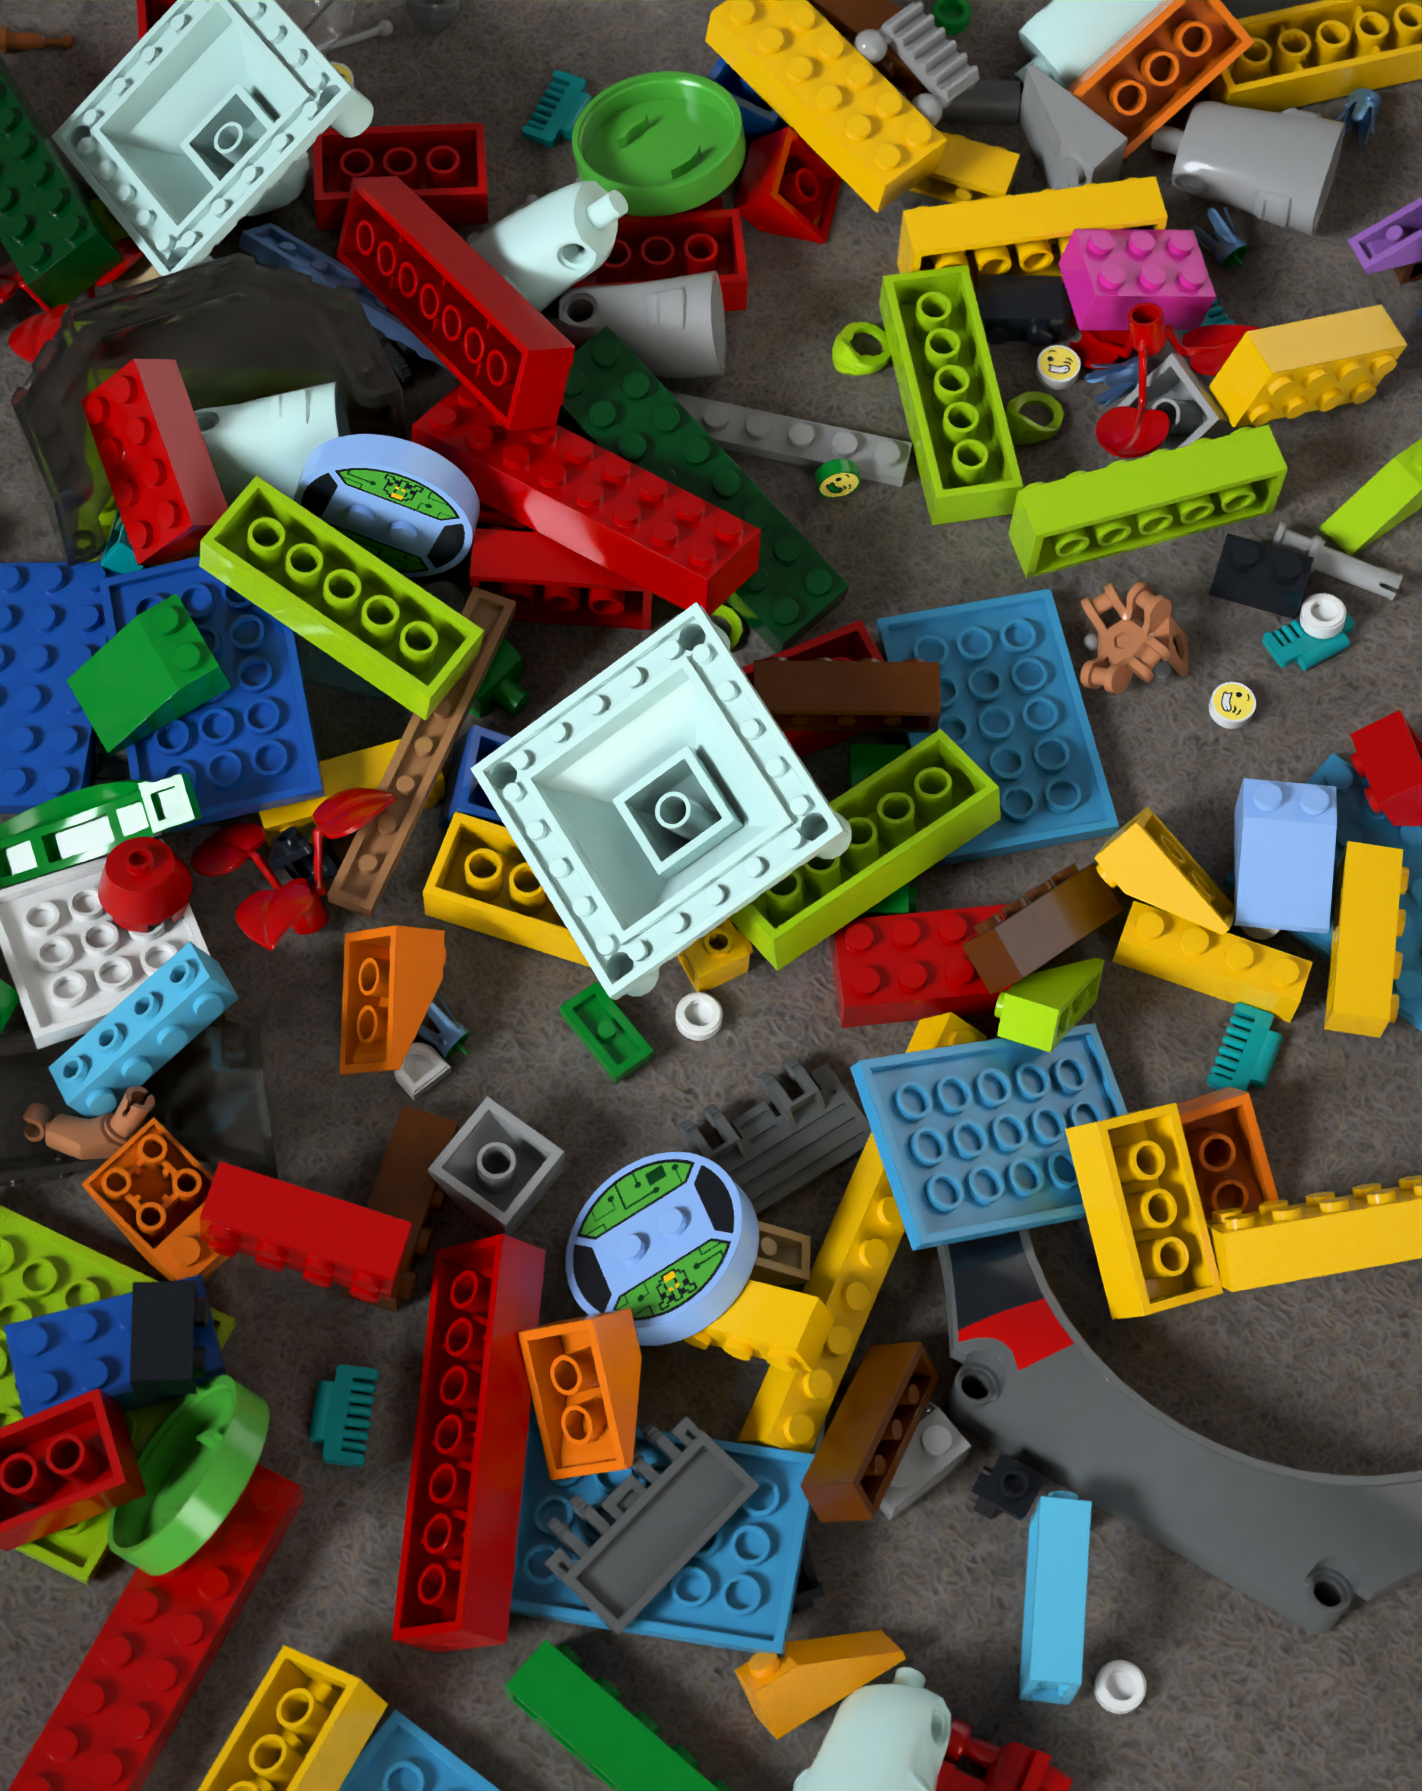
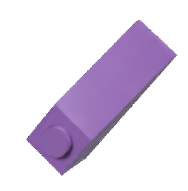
[1348,197,1422,274]

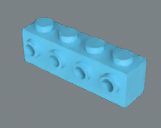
[48,941,239,1119]

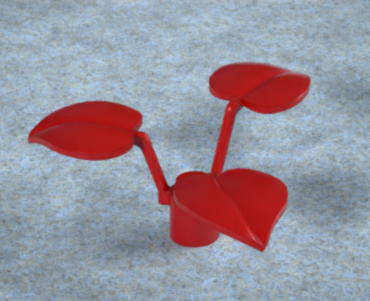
[0,237,144,367]
[1069,302,1261,458]
[191,787,397,951]

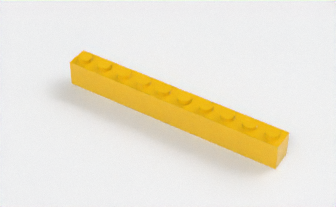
[737,1012,987,1454]

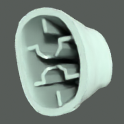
[1013,0,1163,91]
[470,181,628,313]
[194,381,351,507]
[793,1667,951,1791]

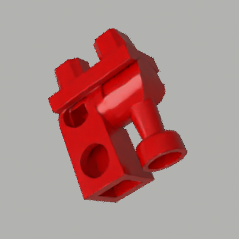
[936,1718,1073,1791]

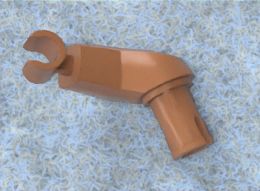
[23,1086,155,1160]

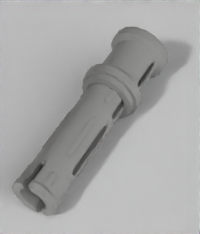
[1270,521,1403,601]

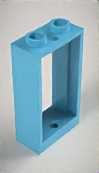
[1018,1491,1092,1705]

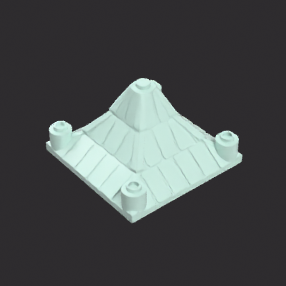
[51,0,374,298]
[470,602,852,1000]

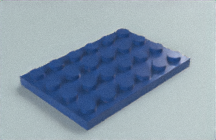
[99,556,326,832]
[0,562,120,814]

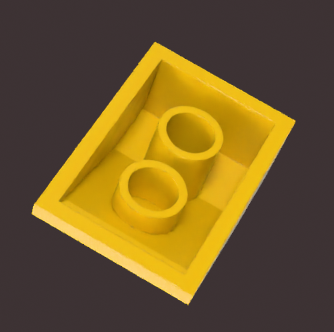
[1094,806,1234,935]

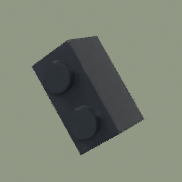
[973,274,1063,346]
[1209,533,1314,619]
[130,1281,208,1395]

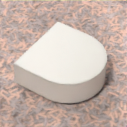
[394,1042,451,1101]

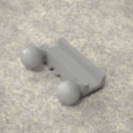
[853,1,980,126]

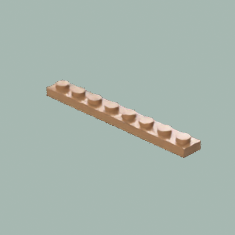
[327,586,516,918]

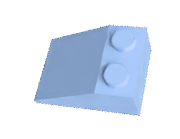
[1234,778,1337,934]

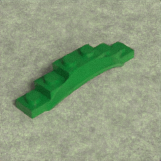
[0,773,202,889]

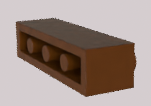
[807,0,969,102]
[752,657,941,733]
[962,862,1124,995]
[340,1106,459,1313]
[800,1341,940,1522]

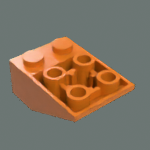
[81,1117,229,1281]

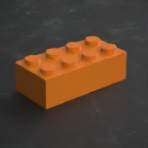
[1066,0,1254,159]

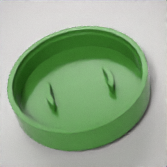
[572,71,746,217]
[108,1375,269,1576]

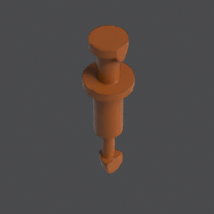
[0,25,75,54]

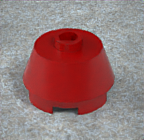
[98,837,192,932]

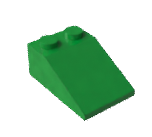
[66,593,231,757]

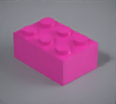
[1058,229,1216,330]

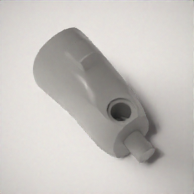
[1151,101,1346,237]
[546,270,726,378]

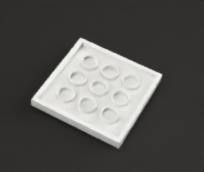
[0,838,210,1049]

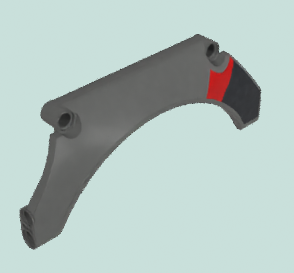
[937,1229,1422,1634]

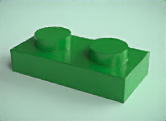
[559,981,654,1084]

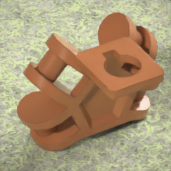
[1080,582,1188,694]

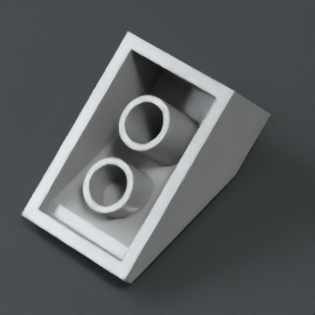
[1018,64,1128,190]

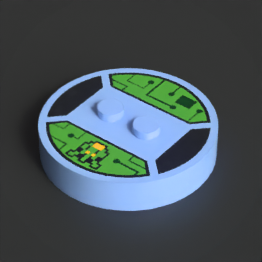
[294,434,480,577]
[565,1152,759,1346]

